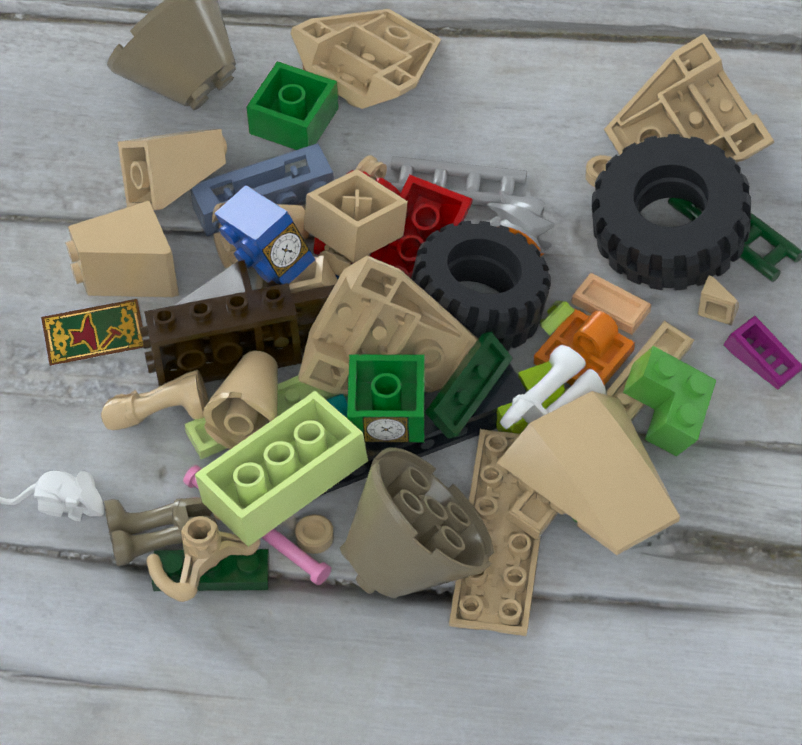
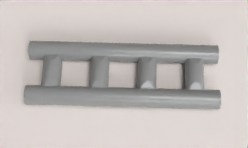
[390,156,527,207]

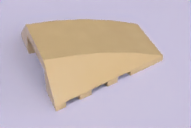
[497,391,680,555]

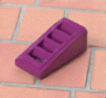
[723,315,802,390]

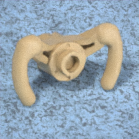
[146,513,261,602]

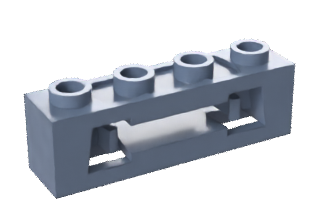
[190,143,334,236]

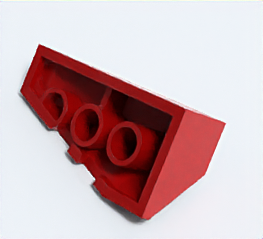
[370,174,473,279]

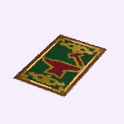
[41,299,144,366]

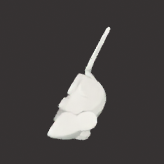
[0,470,104,522]

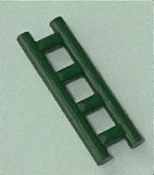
[668,198,802,282]

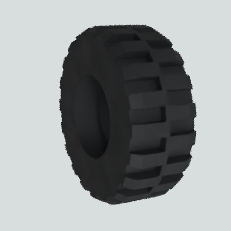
[592,134,751,291]

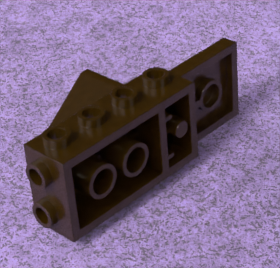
[140,260,335,387]

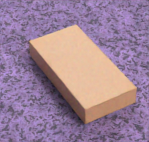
[571,273,651,335]

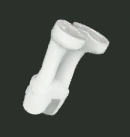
[500,345,607,430]

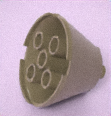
[107,0,236,110]
[340,448,494,599]

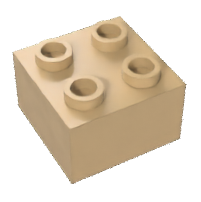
[304,169,408,262]

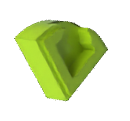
[540,300,575,336]

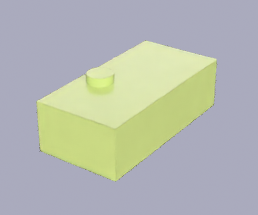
[195,391,368,547]

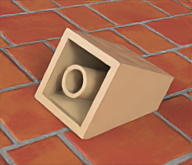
[118,129,227,210]
[65,201,179,298]

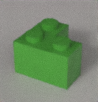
[623,346,716,456]

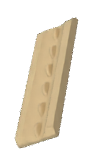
[449,429,541,636]

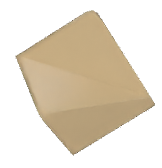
[698,275,739,325]

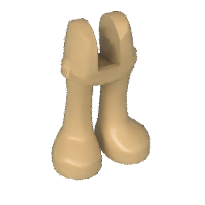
[101,370,209,430]

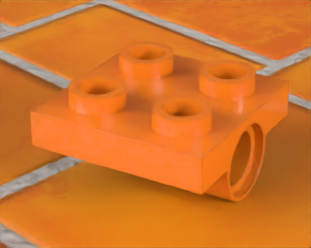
[533,308,635,386]

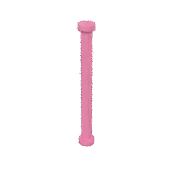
[183,465,331,585]

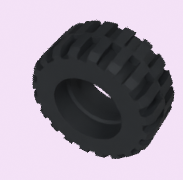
[411,221,551,351]

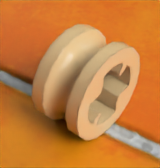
[356,155,387,180]

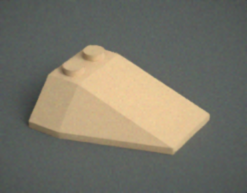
[291,9,441,109]
[604,34,774,162]
[298,256,478,395]

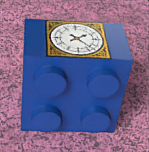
[214,185,315,285]

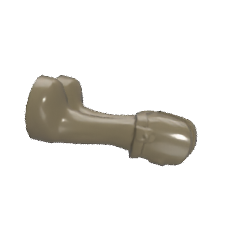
[104,497,217,566]

